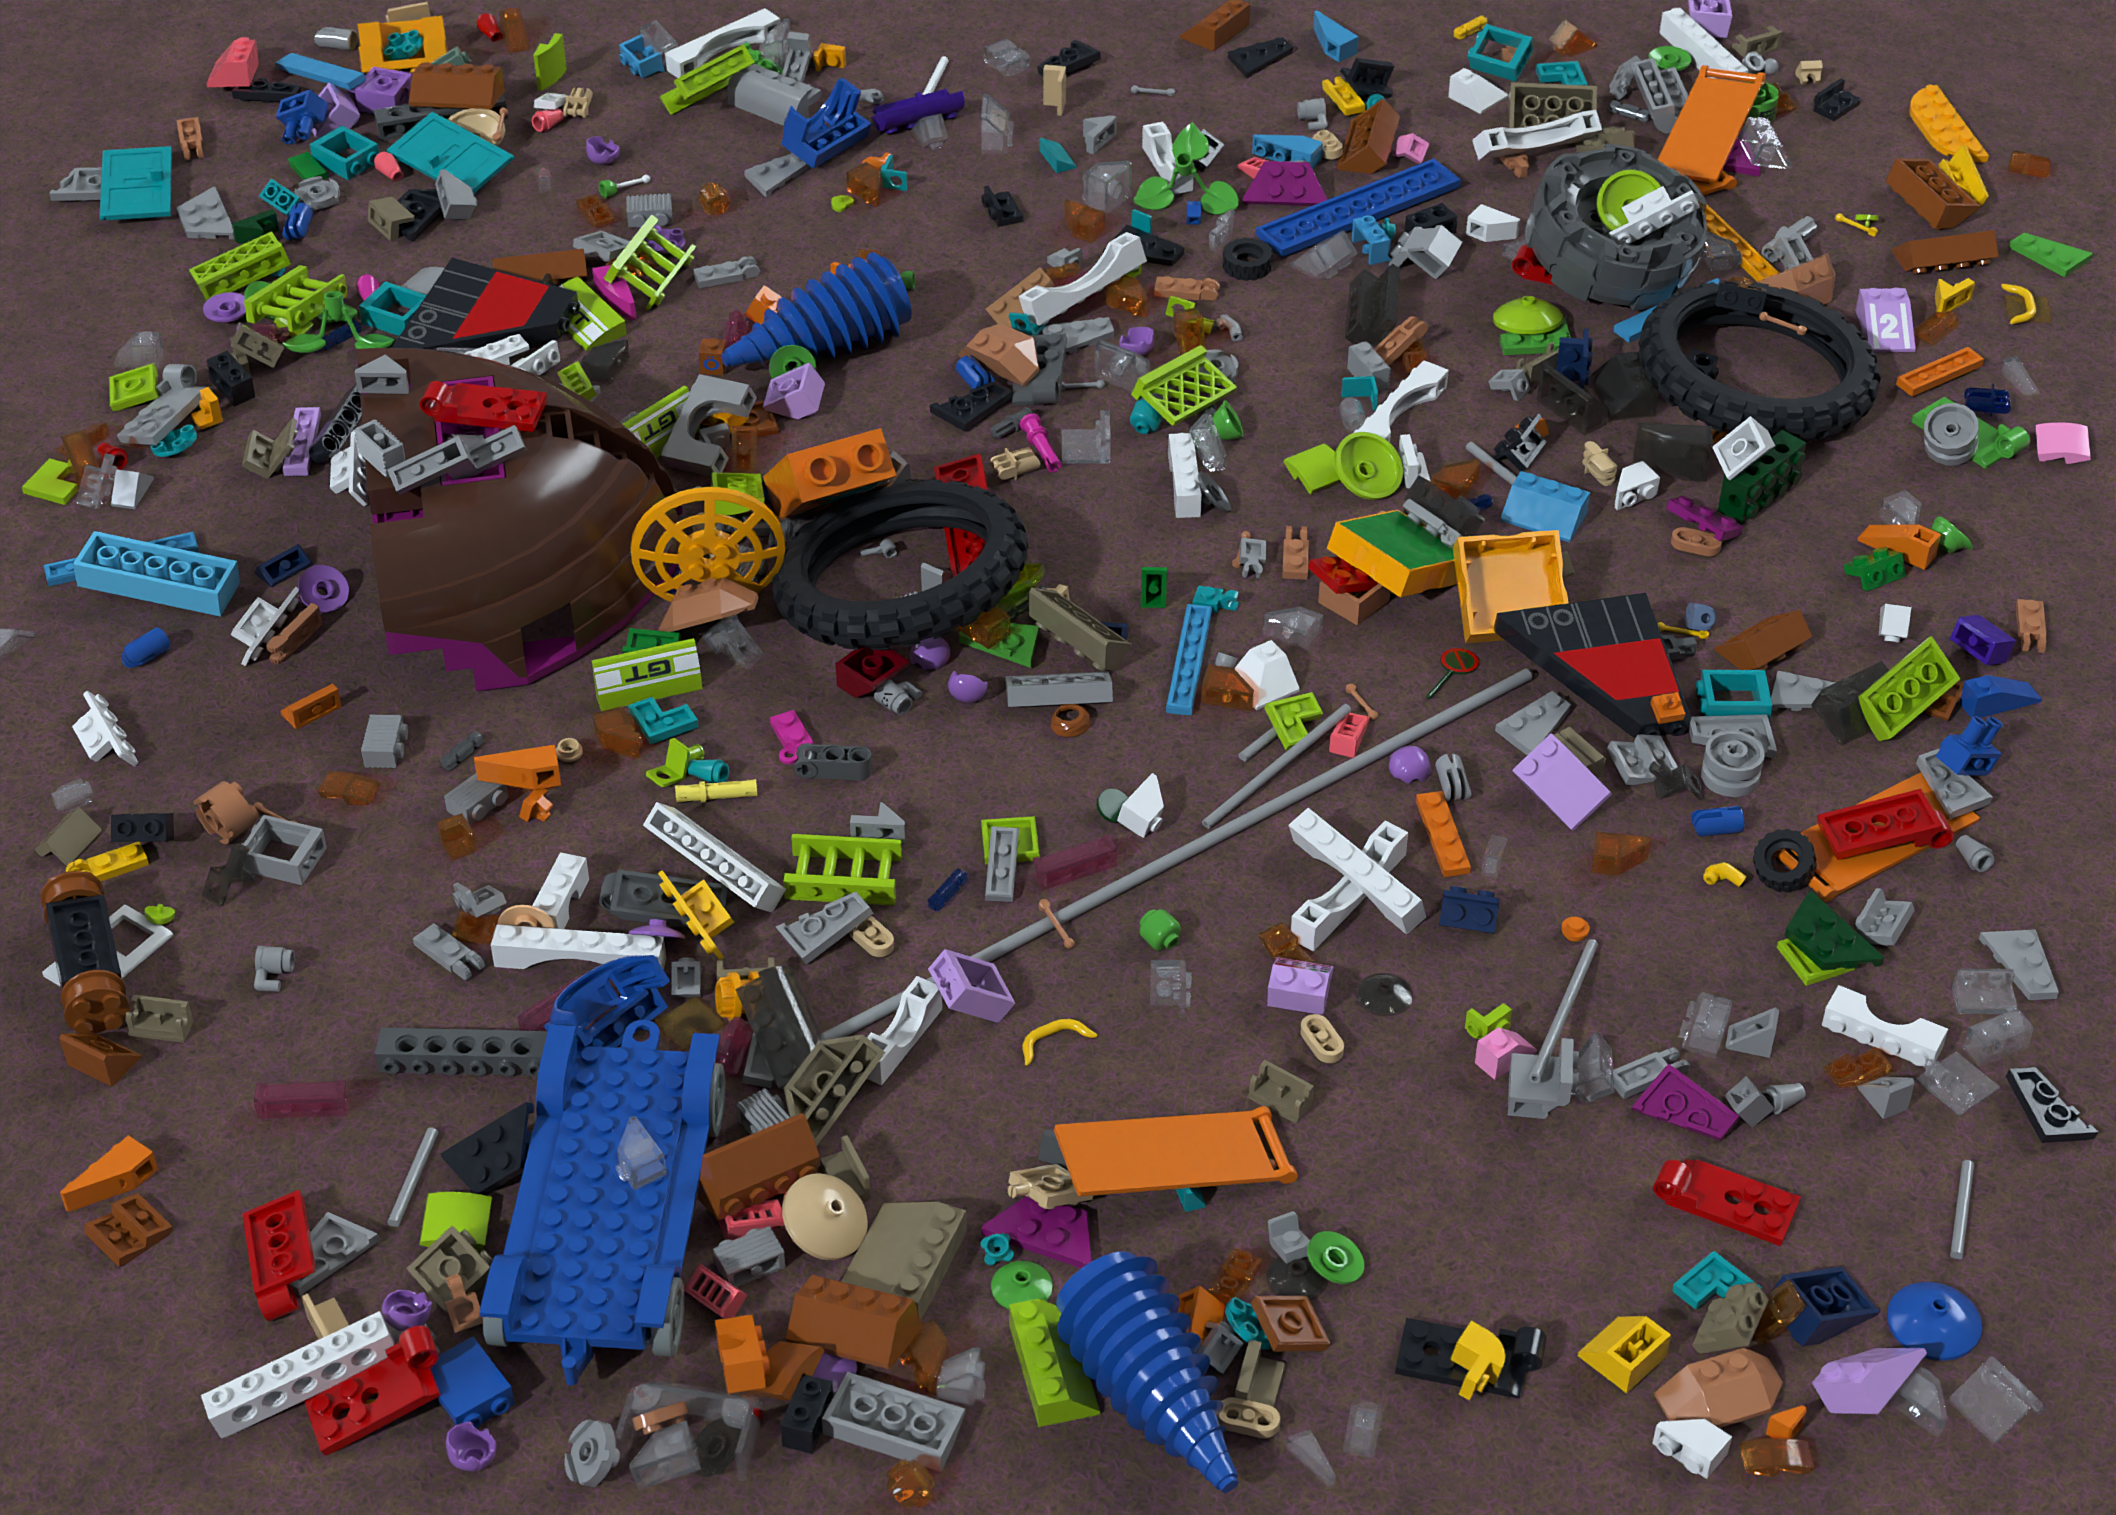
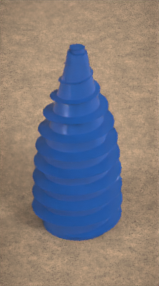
[721,252,912,367]
[1056,1251,1239,1493]

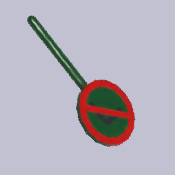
[1426,648,1479,699]

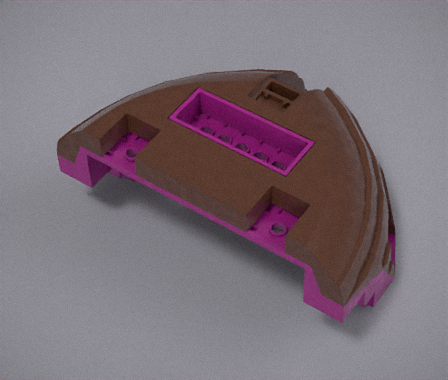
[357,348,687,691]

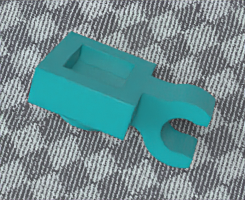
[1192,586,1239,613]

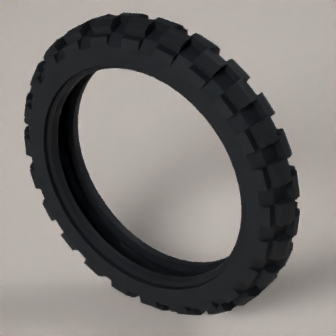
[1638,281,1881,443]
[772,480,1028,650]

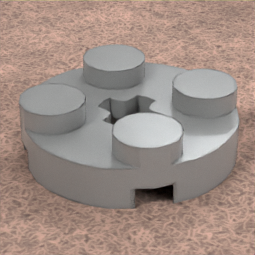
[294,177,340,212]
[1198,350,1238,386]
[565,1420,620,1487]

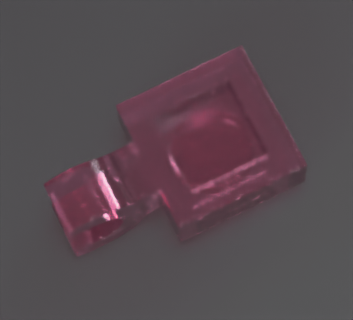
[252,324,292,344]

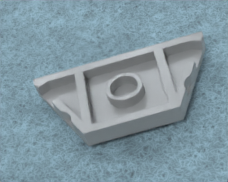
[50,167,102,201]
[176,187,234,239]

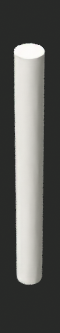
[922,57,949,95]

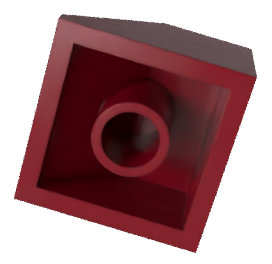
[835,647,909,698]

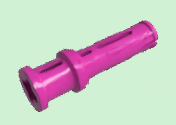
[1020,413,1062,473]

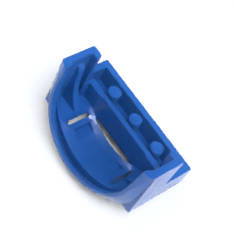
[781,78,872,169]
[543,955,670,1048]

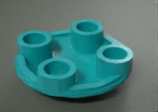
[383,30,423,61]
[150,425,197,457]
[1225,1297,1271,1349]

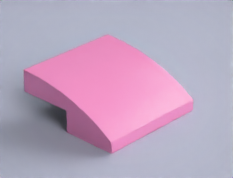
[2036,423,2091,464]

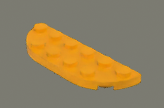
[1909,85,1989,162]

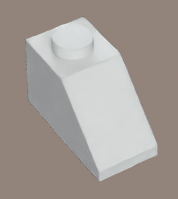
[1879,604,1912,643]
[1117,773,1164,838]

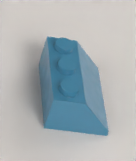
[1500,471,1590,542]

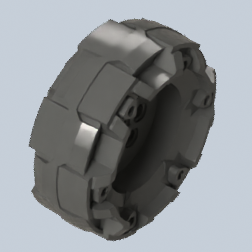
[1525,144,1708,311]

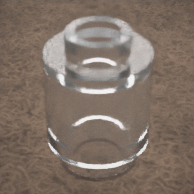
[1339,398,1366,431]
[50,778,94,813]

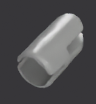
[314,27,357,51]
[1435,754,1472,801]

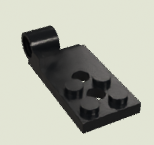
[1395,1318,1547,1399]

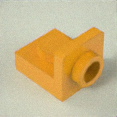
[813,43,846,72]
[191,387,223,430]

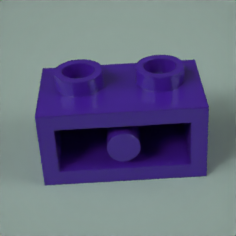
[1950,615,2016,666]

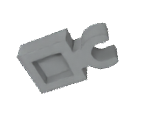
[1239,538,1266,578]

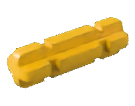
[1453,16,1488,40]

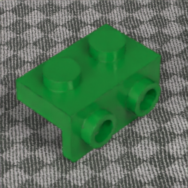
[1843,547,1906,591]
[622,628,681,654]

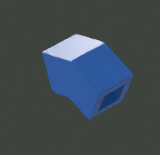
[1187,201,1201,224]

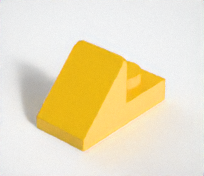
[1935,278,1975,317]

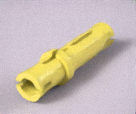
[675,779,757,803]

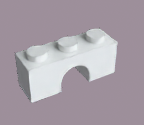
[532,853,589,929]

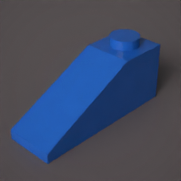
[1959,675,2042,718]

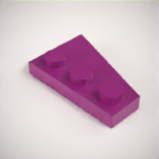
[1666,496,1743,541]
[1632,1063,1740,1141]

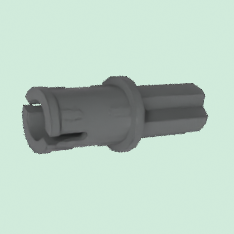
[990,407,1032,439]

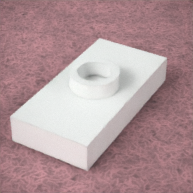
[534,93,567,110]

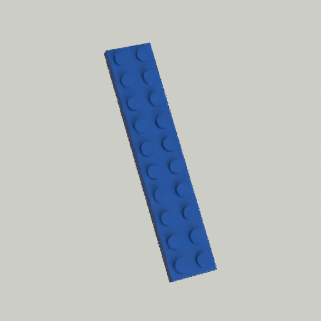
[1256,159,1461,257]

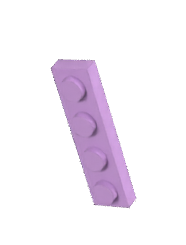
[283,407,321,476]

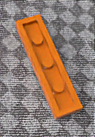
[1896,347,1984,397]
[1416,791,1471,877]

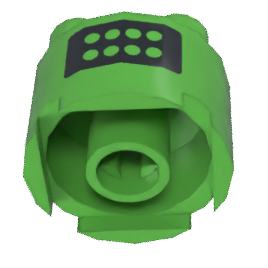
[1744,82,1778,129]

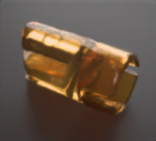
[2008,150,2050,178]

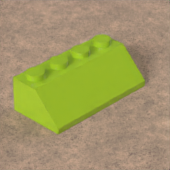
[1009,1298,1100,1427]

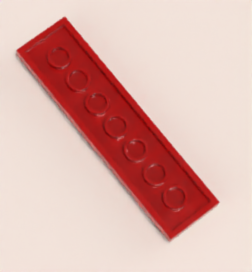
[934,453,988,577]

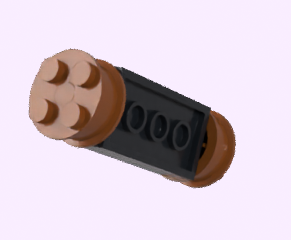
[40,871,130,1034]

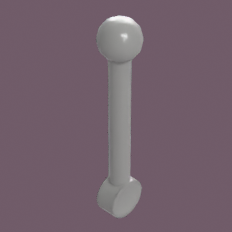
[1131,85,1175,96]
[1061,380,1105,390]

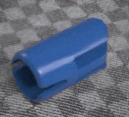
[282,203,313,240]
[956,355,995,389]
[121,627,171,668]
[1690,806,1745,837]

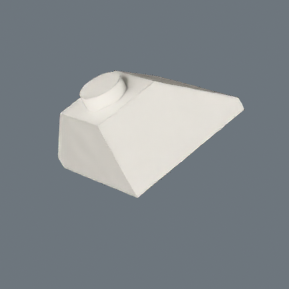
[1448,68,1508,114]
[1712,416,1775,480]
[1227,640,1300,710]

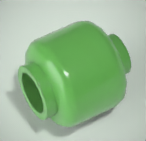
[1139,909,1181,951]

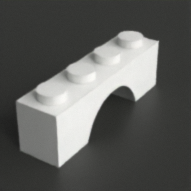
[1142,122,1193,194]
[1168,433,1201,518]
[867,976,942,1085]
[1822,985,1948,1069]

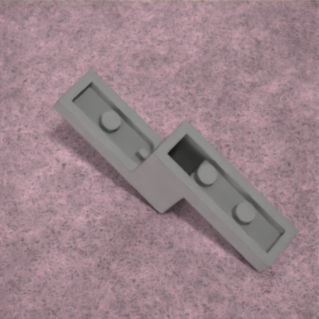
[387,425,527,495]

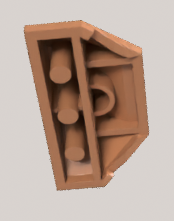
[1757,253,1836,305]
[958,323,1040,387]
[659,578,759,632]
[1654,1348,1783,1428]

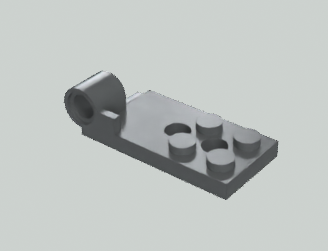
[1012,334,1067,405]
[599,869,728,933]

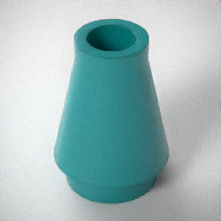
[687,759,729,783]

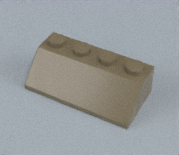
[1029,587,1132,672]

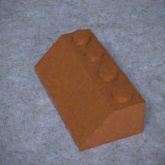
[409,62,505,109]
[1336,98,1400,174]
[1886,158,1980,230]
[1892,230,1999,274]
[492,249,587,286]
[697,1113,820,1221]
[786,1275,923,1370]

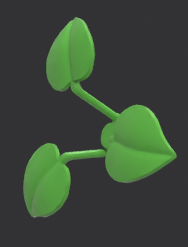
[1133,122,1239,215]
[282,291,395,353]

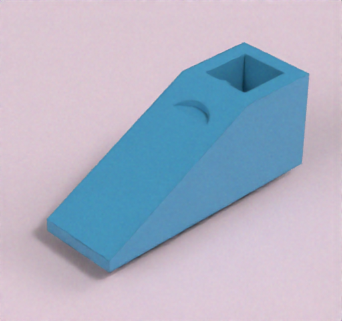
[1313,10,1359,62]
[1252,134,1323,169]

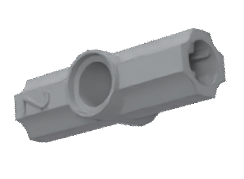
[1761,216,1817,263]

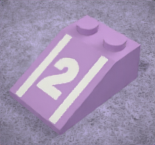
[1856,288,1915,352]

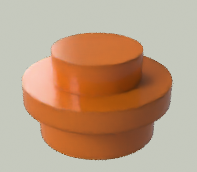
[1561,917,1590,942]

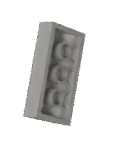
[1005,671,1113,707]
[822,1372,965,1472]

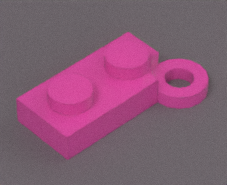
[769,710,814,764]

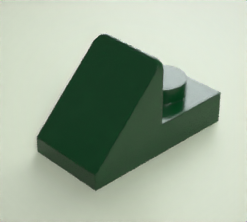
[231,209,280,244]

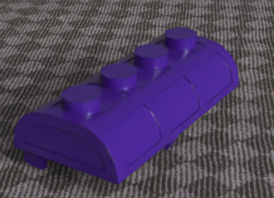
[871,89,965,134]

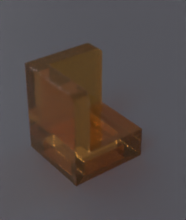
[436,813,477,860]

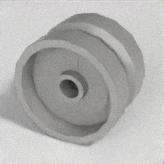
[1924,403,1979,466]
[1701,730,1764,797]

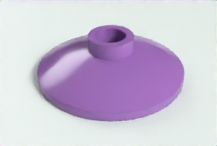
[203,292,246,322]
[298,565,349,613]
[629,919,685,940]

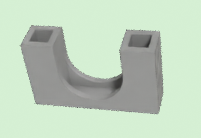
[661,374,757,477]

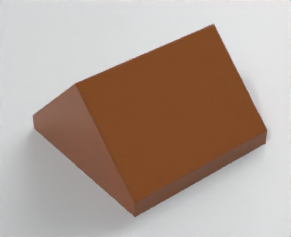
[59,1034,142,1087]

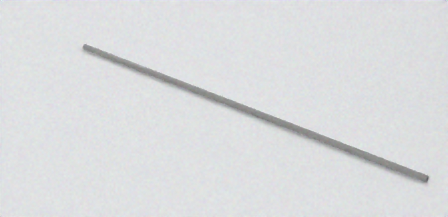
[801,669,1532,1056]

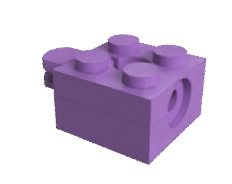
[346,67,412,114]

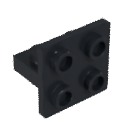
[1340,58,1395,97]
[1492,413,1547,472]

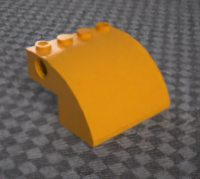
[358,16,447,74]

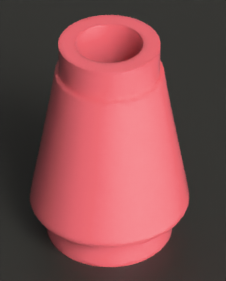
[532,109,564,132]
[374,152,404,182]

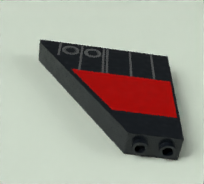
[392,258,580,354]
[1493,593,1692,738]

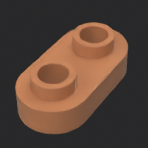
[1671,527,1722,556]
[632,1401,689,1435]

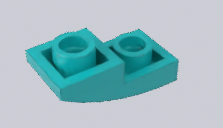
[259,178,301,216]

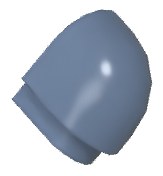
[1685,603,1717,631]

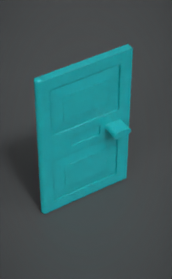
[387,112,515,194]
[99,146,172,221]

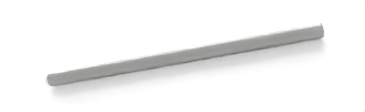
[1202,704,1351,829]
[1529,939,1598,1083]

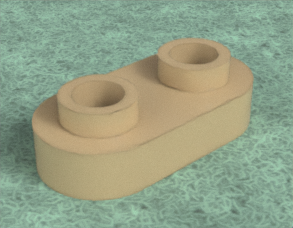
[1313,130,1343,159]
[849,916,894,957]
[1300,1014,1344,1063]
[1217,1397,1280,1438]

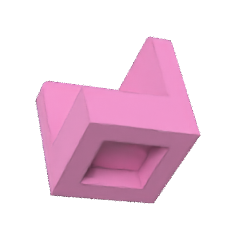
[1392,133,1429,164]

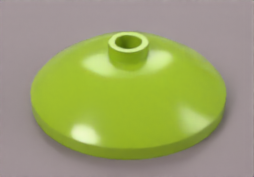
[1597,170,1661,231]
[1493,296,1563,334]
[1334,432,1403,500]

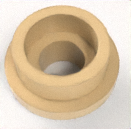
[556,738,583,762]

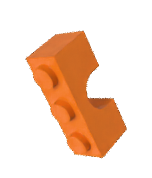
[715,1314,770,1394]

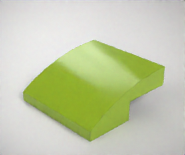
[533,33,567,91]
[1283,444,1341,495]
[419,1192,492,1251]

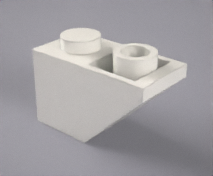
[1466,204,1520,242]
[1614,461,1660,510]
[1652,1419,1732,1479]

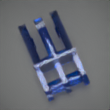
[1964,384,2011,417]

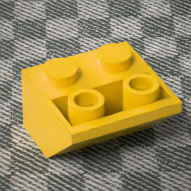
[1578,1316,1671,1393]

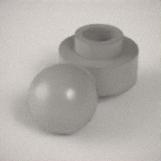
[1741,52,1779,74]

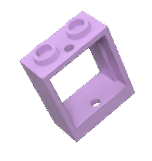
[928,949,1015,1022]

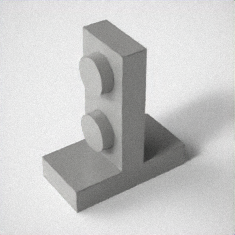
[782,31,814,83]

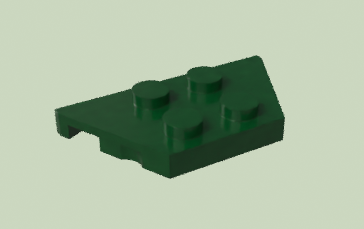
[1784,891,1884,971]

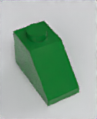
[1141,567,1167,608]

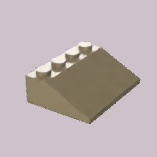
[1508,82,1597,145]
[841,1202,967,1320]

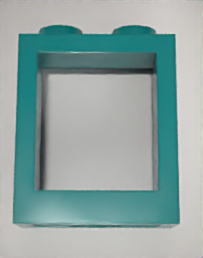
[1467,24,1534,82]
[310,125,379,180]
[359,281,426,336]
[1696,670,1772,720]

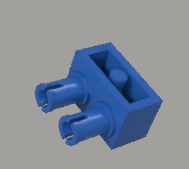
[276,90,329,144]
[1936,716,2003,775]

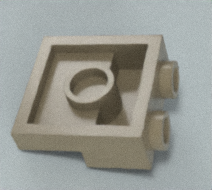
[1576,126,1636,152]
[406,1226,493,1313]
[1692,1282,1769,1354]

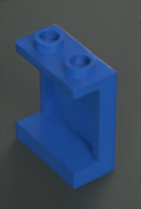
[431,1337,514,1429]

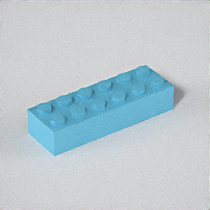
[73,531,240,617]

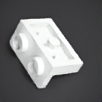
[1399,434,1431,488]

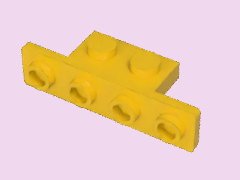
[1938,145,1989,208]
[658,870,734,960]

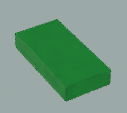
[288,152,328,180]

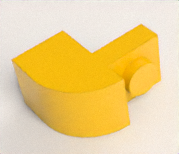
[1450,1321,1505,1401]

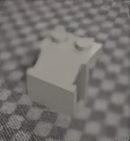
[1388,225,1462,279]
[1508,1038,1579,1119]

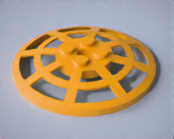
[630,487,785,602]

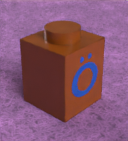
[699,338,726,375]

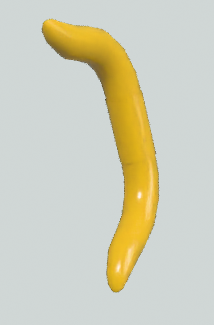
[2001,284,2036,325]
[1022,1019,1098,1066]

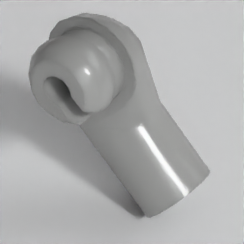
[859,89,883,104]
[1215,314,1243,341]

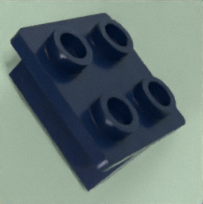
[1555,328,1593,393]
[1439,886,1500,934]

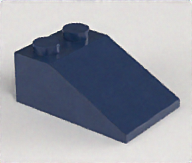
[1767,1266,1880,1347]

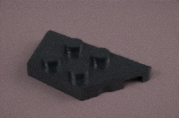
[397,189,443,242]
[440,1102,534,1195]

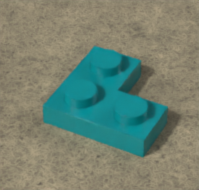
[1536,61,1587,85]
[628,697,698,745]
[1672,1251,1762,1310]

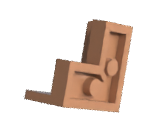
[1318,581,1390,626]

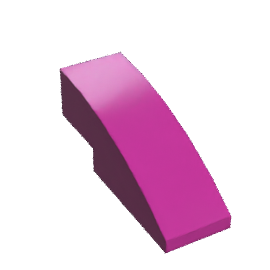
[592,265,636,321]

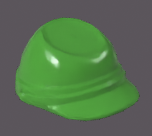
[1211,400,1244,440]
[1931,516,1973,553]

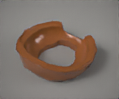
[1050,704,1090,737]

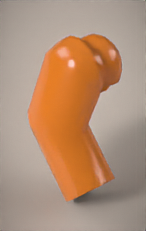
[862,152,891,172]

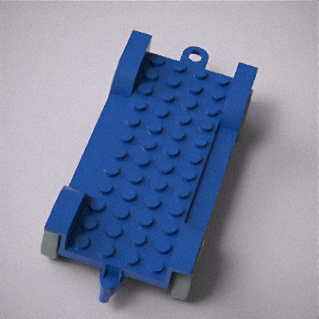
[479,1020,725,1385]

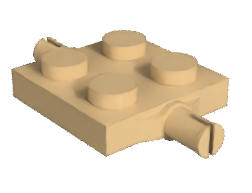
[1008,1164,1093,1209]

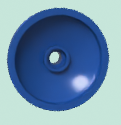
[1887,1282,1982,1361]

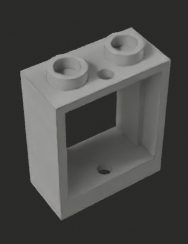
[238,815,327,885]

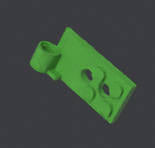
[1911,397,2030,469]

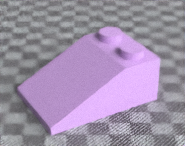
[1512,733,1612,831]
[1812,1348,1927,1414]

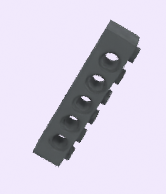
[373,94,508,141]
[375,1028,548,1077]

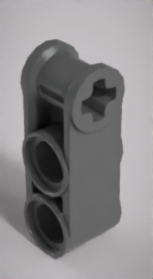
[793,743,872,781]

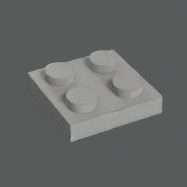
[573,231,630,262]

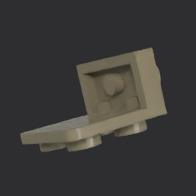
[242,418,298,479]

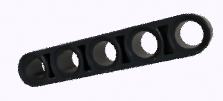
[309,383,363,464]

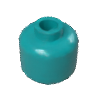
[1129,399,1163,434]

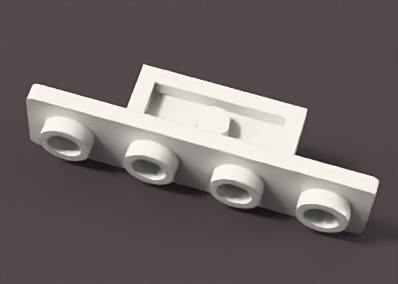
[1609,186,1700,245]
[464,334,529,365]
[511,340,560,376]
[330,431,369,506]
[231,587,300,666]
[72,691,139,767]

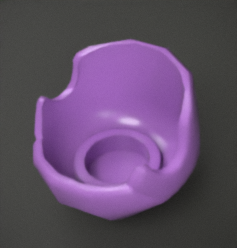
[586,136,620,165]
[1119,327,1155,358]
[909,637,950,670]
[948,671,988,703]
[1389,746,1431,784]
[382,1290,432,1331]
[446,1422,497,1471]

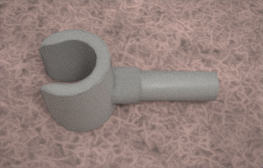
[860,539,897,558]

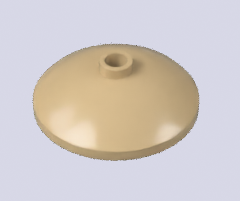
[447,108,505,146]
[782,1173,868,1260]

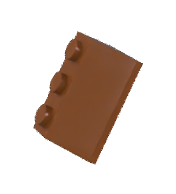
[1180,0,1250,51]
[1714,609,1812,670]

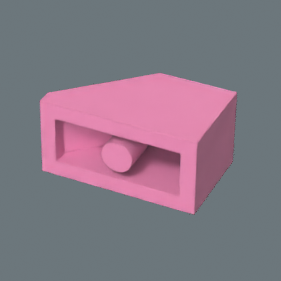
[1475,1027,1537,1080]

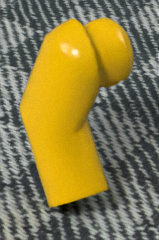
[1703,862,1747,887]

